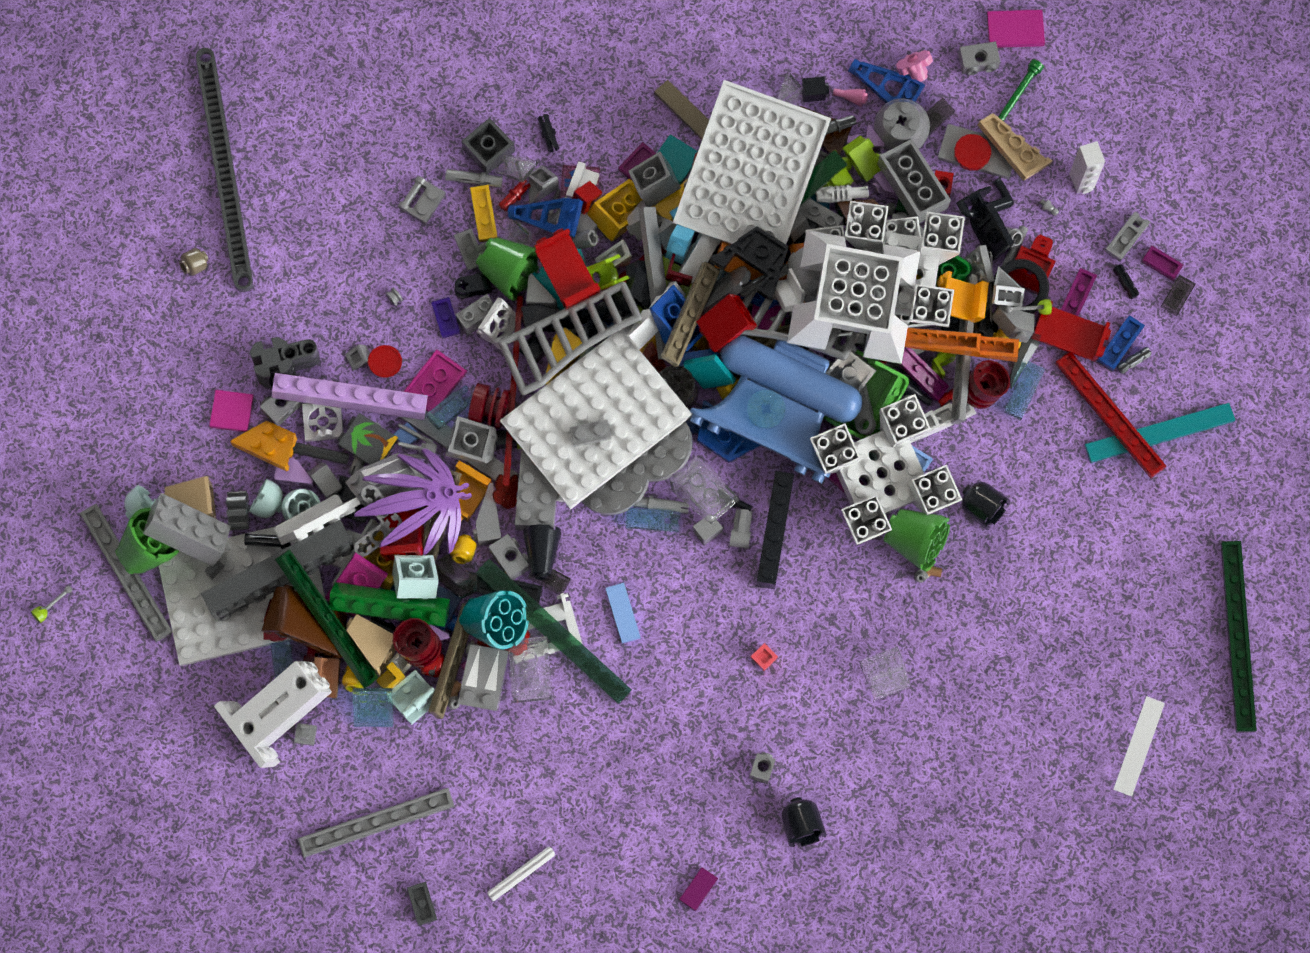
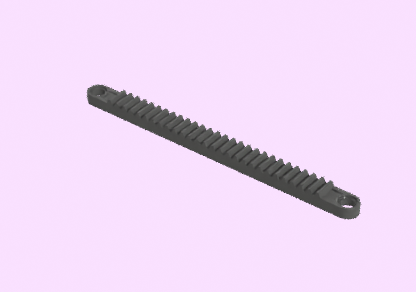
[196,48,253,292]

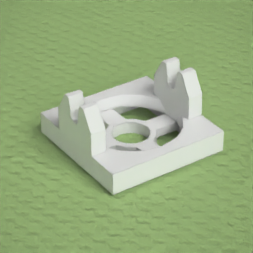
[476,297,516,350]
[302,403,343,442]

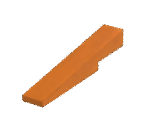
[904,328,1019,362]

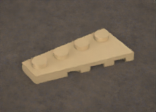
[977,113,1052,181]

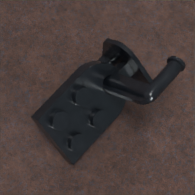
[956,177,1014,262]

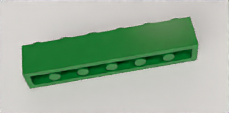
[329,582,450,627]

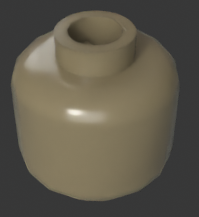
[179,248,208,276]

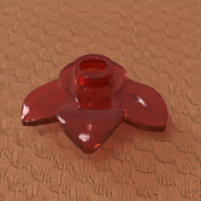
[492,474,518,509]

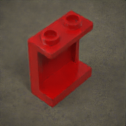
[696,294,757,353]
[380,508,424,561]

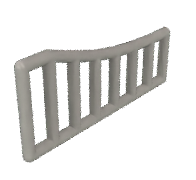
[498,282,642,395]
[741,283,861,361]

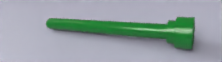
[998,59,1044,121]

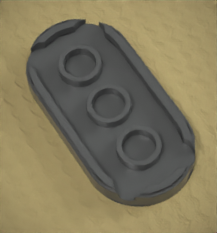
[700,266,751,317]

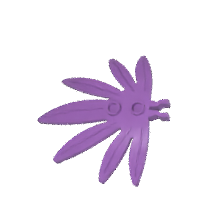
[354,448,472,555]

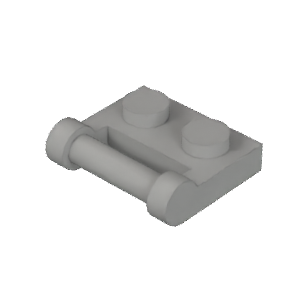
[397,176,446,224]

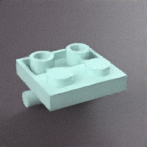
[386,670,435,725]

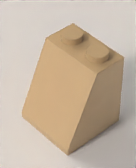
[164,476,216,519]
[346,614,396,677]

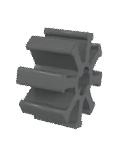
[226,491,250,530]

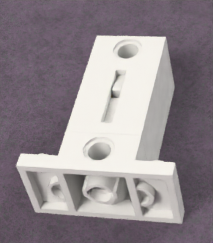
[214,661,332,768]

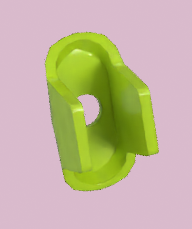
[587,254,629,290]

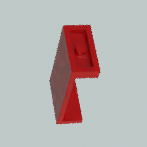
[533,228,600,309]
[1031,301,1111,362]

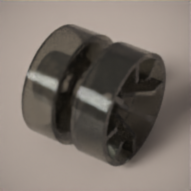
[659,366,698,410]

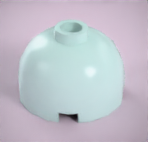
[249,479,283,518]
[124,485,156,519]
[281,489,320,521]

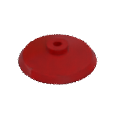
[368,345,402,378]

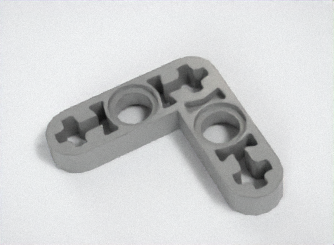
[354,484,403,557]

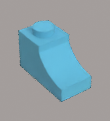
[666,224,695,264]

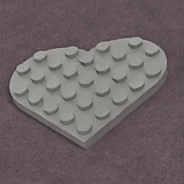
[582,422,693,515]

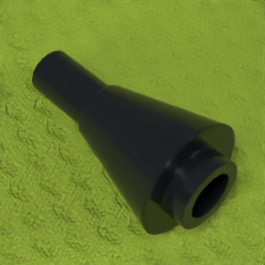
[903,379,933,406]

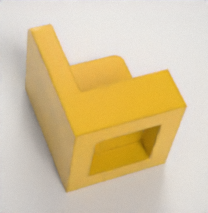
[376,662,406,693]

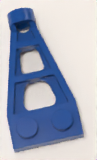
[848,59,925,103]
[508,198,583,238]

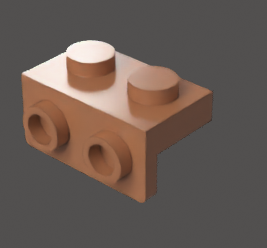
[312,657,341,698]

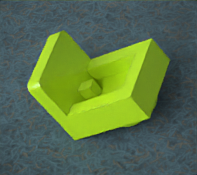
[931,352,956,379]

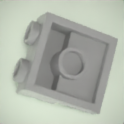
[826,347,877,392]

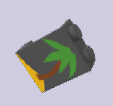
[337,413,398,465]

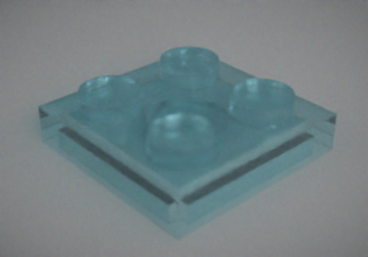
[352,688,394,727]

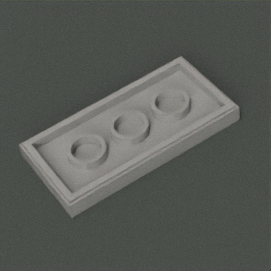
[938,124,1012,180]

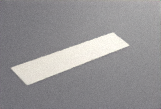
[1113,696,1165,796]

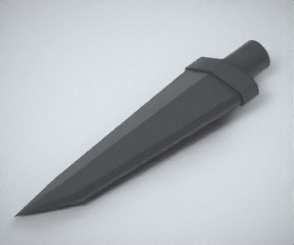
[1010,336,1040,390]

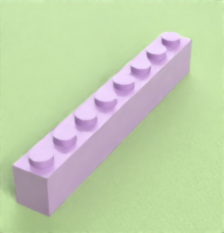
[272,373,428,420]

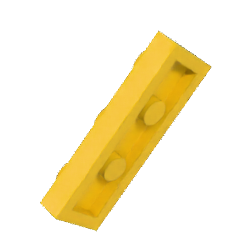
[470,185,497,242]

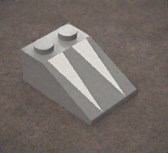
[345,453,415,507]
[458,644,509,711]

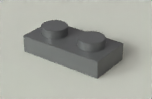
[407,882,438,926]

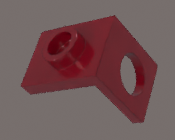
[665,253,693,287]

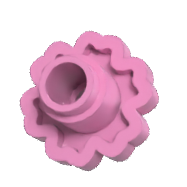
[896,50,933,82]

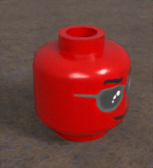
[418,653,445,678]

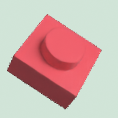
[750,643,778,671]

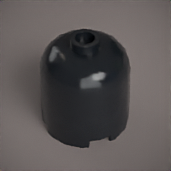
[961,482,1010,530]
[782,797,827,847]

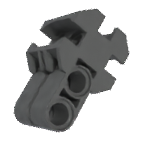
[249,337,320,389]

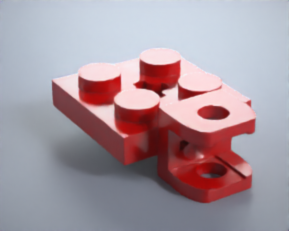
[1008,234,1056,295]

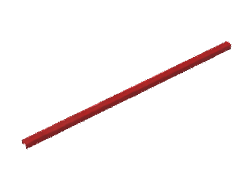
[503,295,523,486]

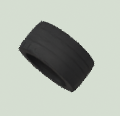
[992,259,1049,314]

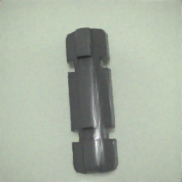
[1117,347,1152,374]

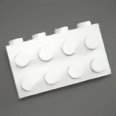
[274,495,360,545]

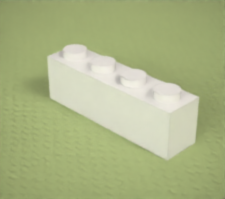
[1069,141,1105,194]

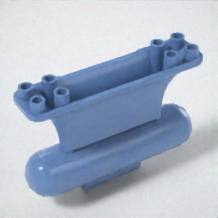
[689,335,863,484]

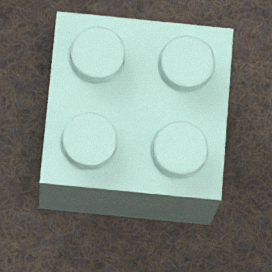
[392,555,439,599]

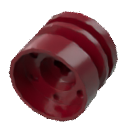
[967,360,1010,409]
[468,383,510,429]
[392,618,442,667]

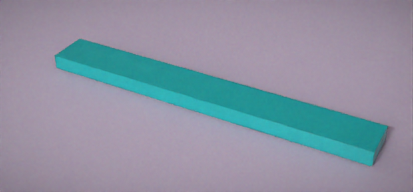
[1085,403,1235,463]

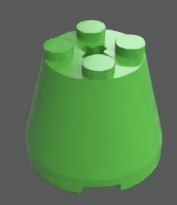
[476,237,539,301]
[115,508,179,574]
[884,509,950,572]

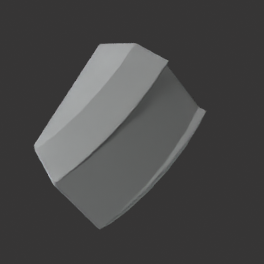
[445,416,498,463]

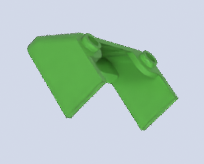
[823,350,909,439]

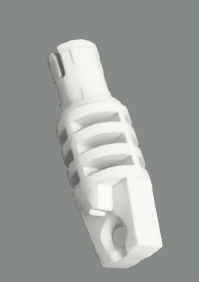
[816,185,869,203]

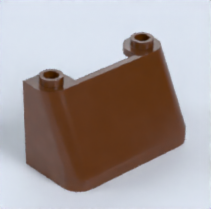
[261,584,347,659]

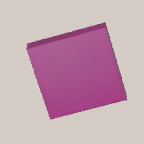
[209,390,254,432]

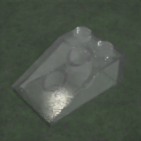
[669,456,739,524]
[509,636,553,703]

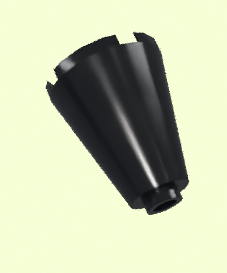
[523,524,561,580]

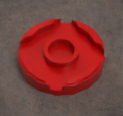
[954,134,991,171]

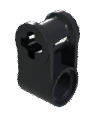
[455,272,492,299]

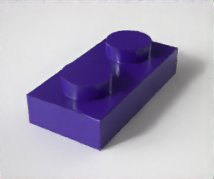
[431,297,460,339]

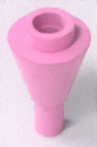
[833,88,868,107]

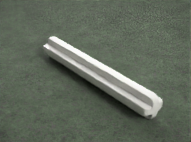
[487,847,555,901]

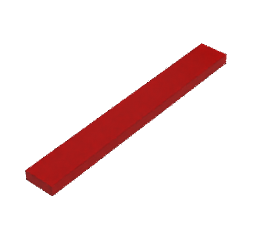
[1055,353,1166,478]

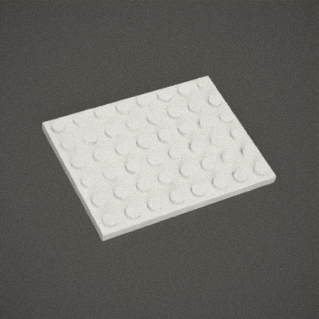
[673,80,831,244]
[500,329,692,510]
[159,527,326,666]

